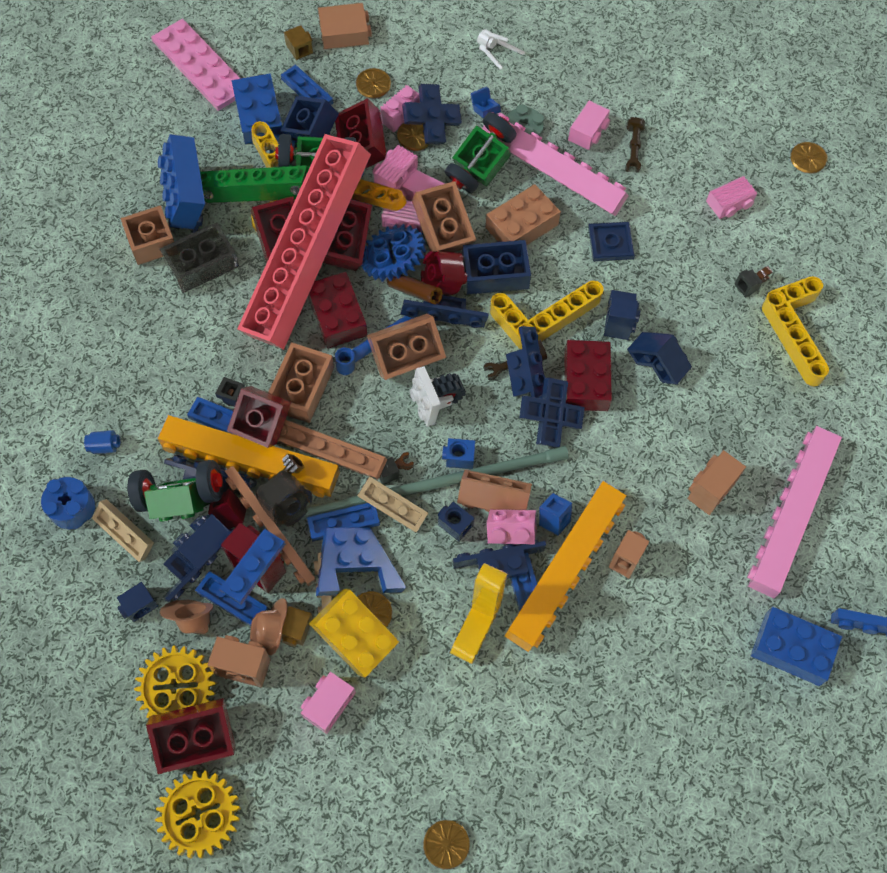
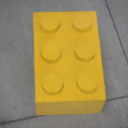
[309,589,399,678]

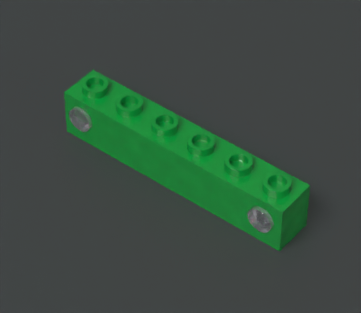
[200,165,309,203]

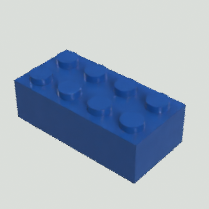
[158,134,205,229]

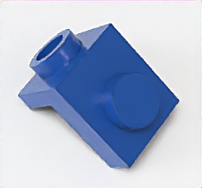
[470,87,501,118]

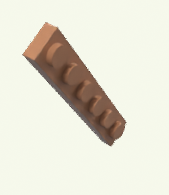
[278,420,387,480]
[225,466,316,587]

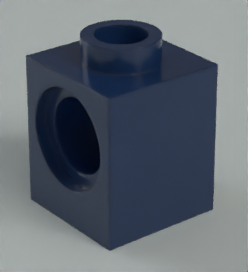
[438,501,475,542]
[116,581,159,623]

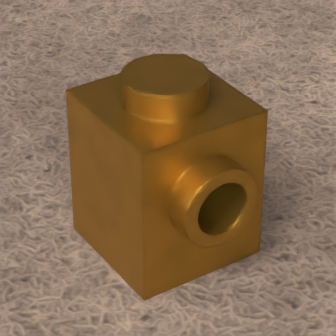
[284,25,313,60]
[281,606,313,647]

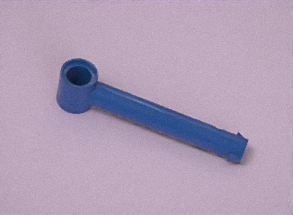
[335,316,416,375]

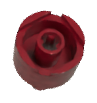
[421,251,467,295]

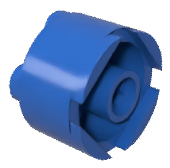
[41,477,95,530]

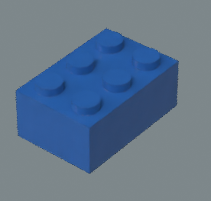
[231,73,283,144]
[750,606,842,686]

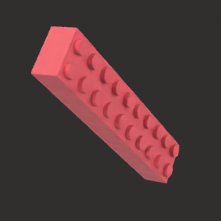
[237,134,371,350]

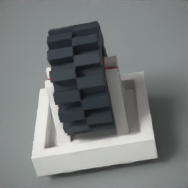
[410,366,466,427]

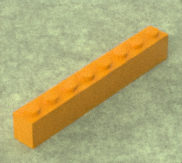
[158,415,340,498]
[504,481,627,652]

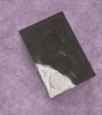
[160,222,239,294]

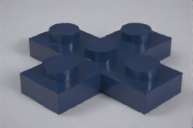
[402,84,462,144]
[519,378,585,448]

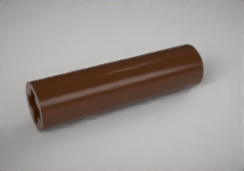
[387,274,442,305]

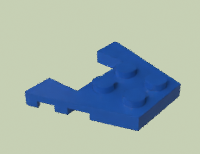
[316,527,406,596]

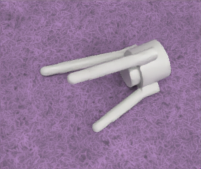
[477,29,525,70]

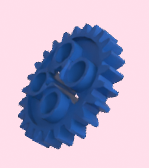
[361,224,427,282]

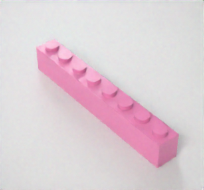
[482,112,629,216]
[747,426,842,599]

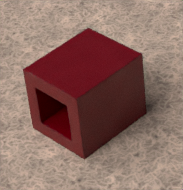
[208,489,246,530]

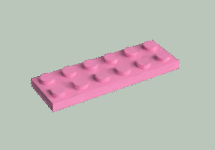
[151,18,240,111]

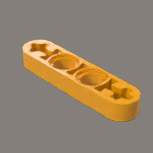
[351,179,407,211]

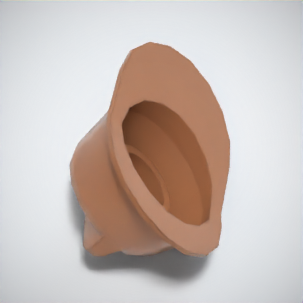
[250,598,288,655]
[160,599,214,634]

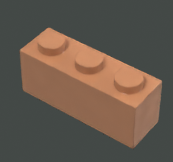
[457,470,532,512]

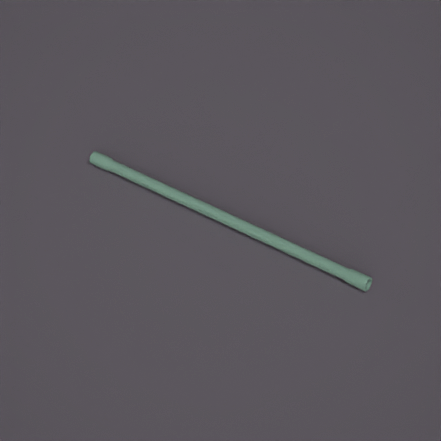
[257,446,569,532]

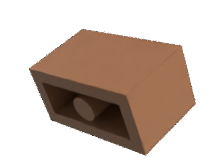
[609,530,650,578]

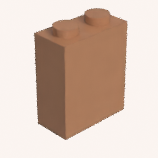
[318,3,372,49]

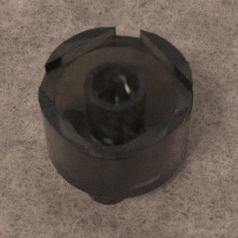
[256,470,313,527]

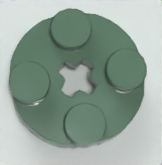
[507,105,544,136]

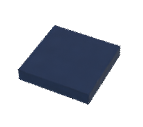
[588,222,635,262]

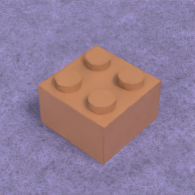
[120,205,178,265]
[687,450,746,515]
[208,635,271,688]

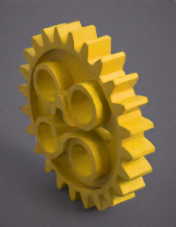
[134,646,217,718]
[155,771,241,859]

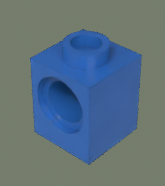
[442,438,475,469]
[539,493,572,536]

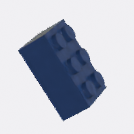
[462,240,531,295]

